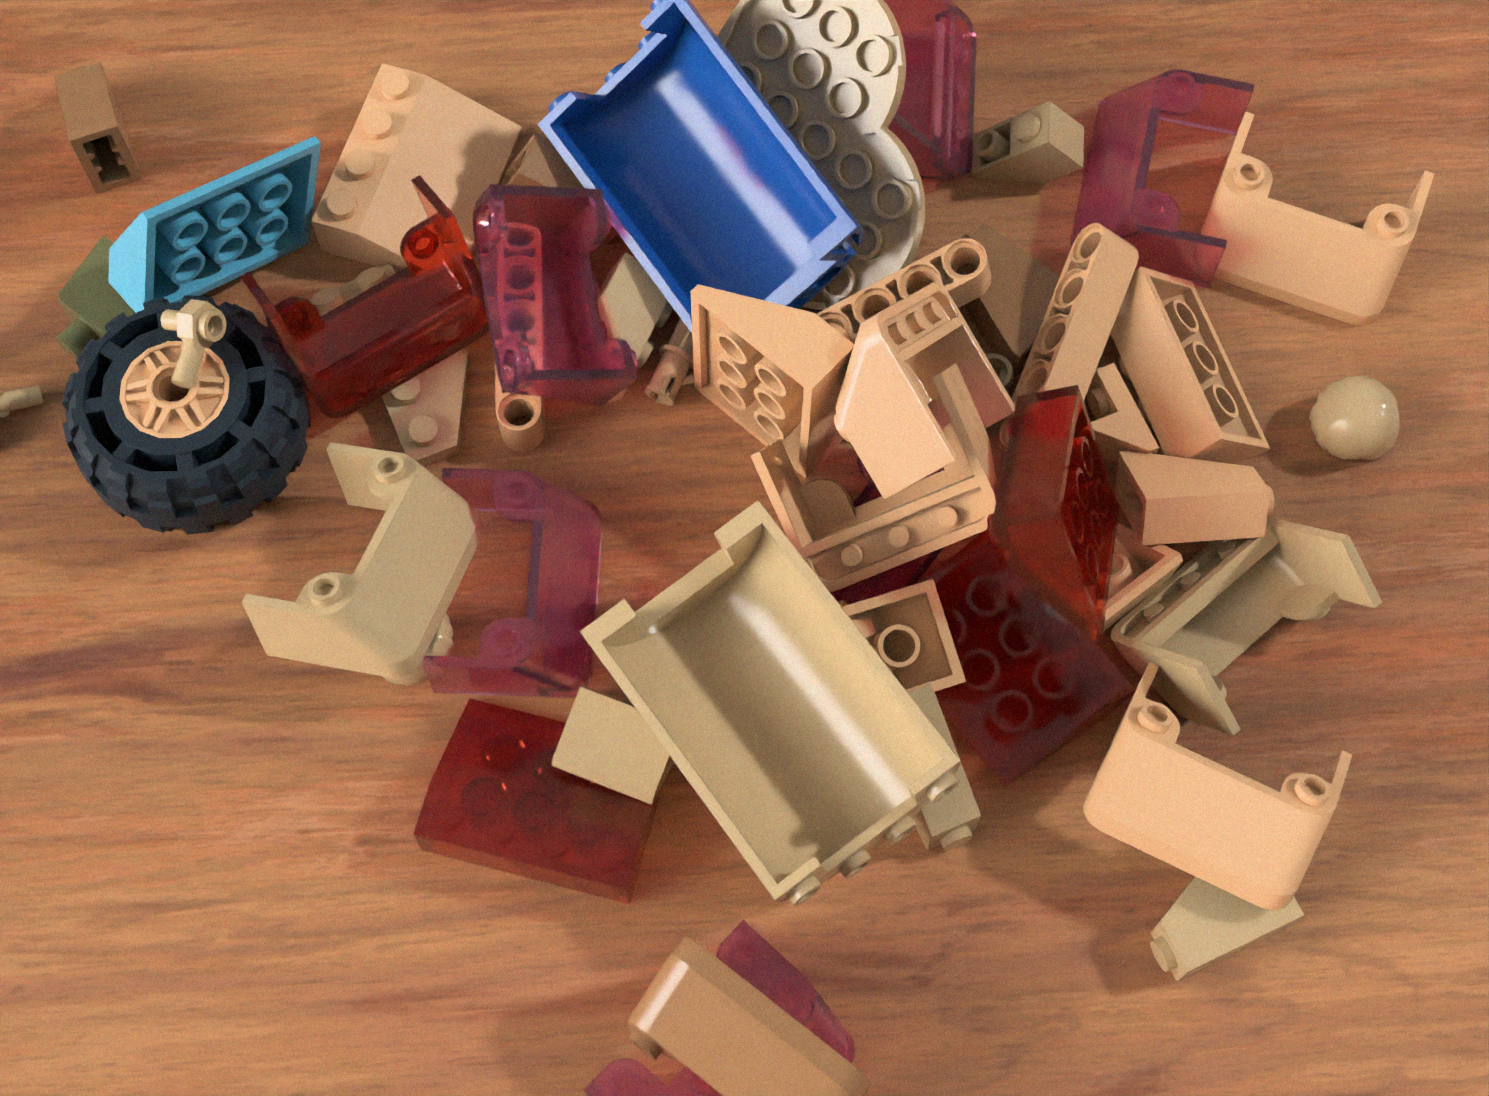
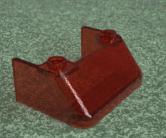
[240,175,496,418]

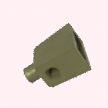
[55,236,135,359]

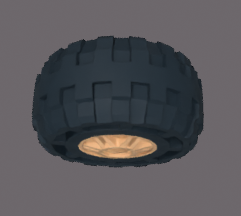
[62,295,311,535]

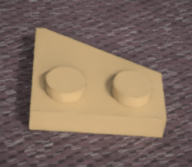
[375,346,470,467]

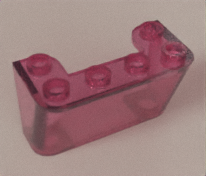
[472,184,637,406]

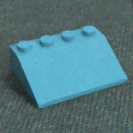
[108,136,321,313]

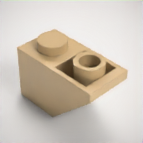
[972,101,1084,183]
[591,252,673,378]

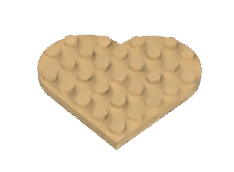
[717,0,925,310]

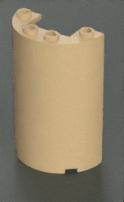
[580,500,961,906]

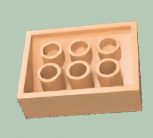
[311,63,522,286]
[691,284,854,478]

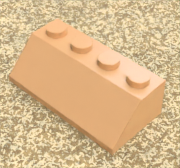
[1109,266,1270,464]

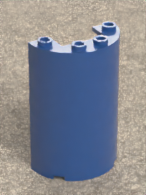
[538,0,865,333]

